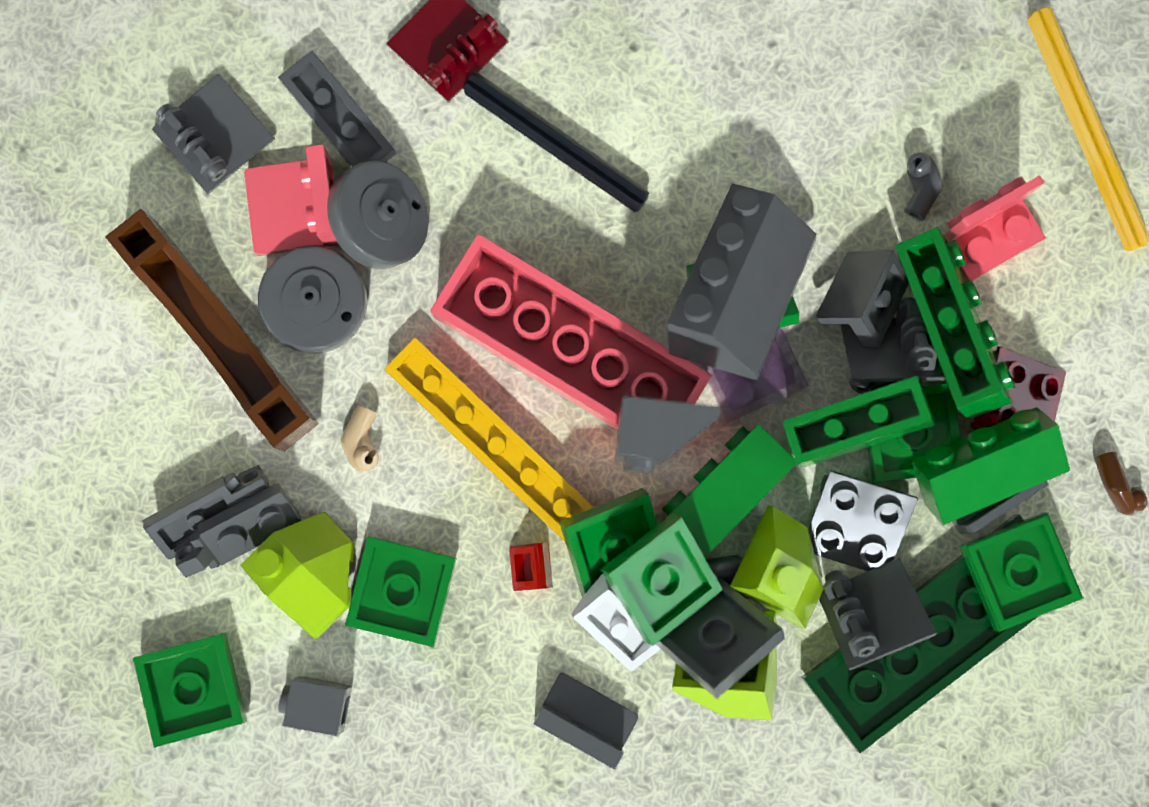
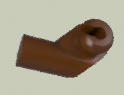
[1094,452,1148,515]

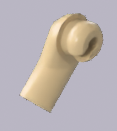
[340,404,379,471]

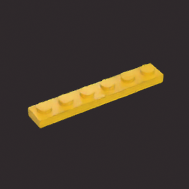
[384,338,594,542]

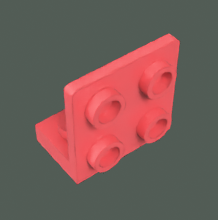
[244,145,339,256]
[944,175,1046,281]

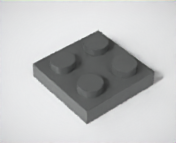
[655,577,785,699]

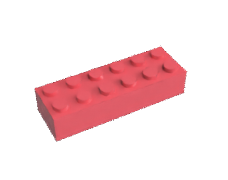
[430,234,712,430]

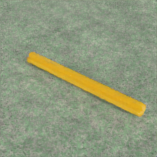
[1027,7,1149,251]

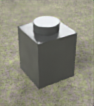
[279,676,353,736]

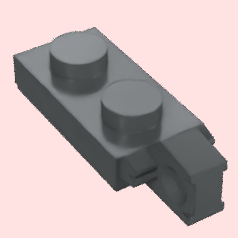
[142,465,270,560]
[174,483,302,578]

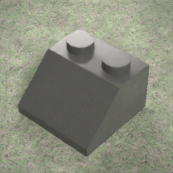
[614,396,721,473]

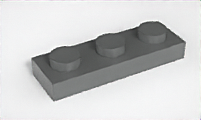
[278,50,396,167]

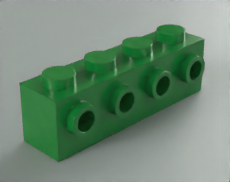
[895,226,1015,420]

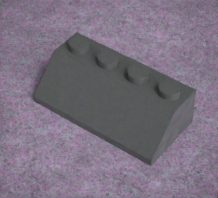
[667,183,817,380]

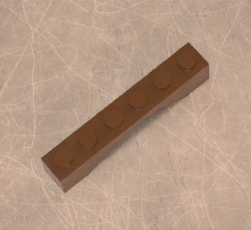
[105,209,319,452]

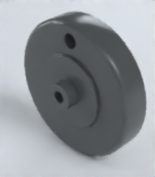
[327,160,429,269]
[258,245,368,354]

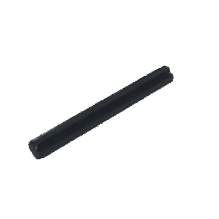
[463,72,649,212]

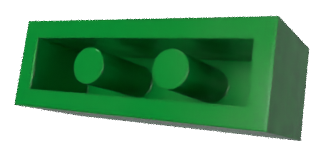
[782,376,936,468]
[911,407,1070,525]
[661,424,796,557]

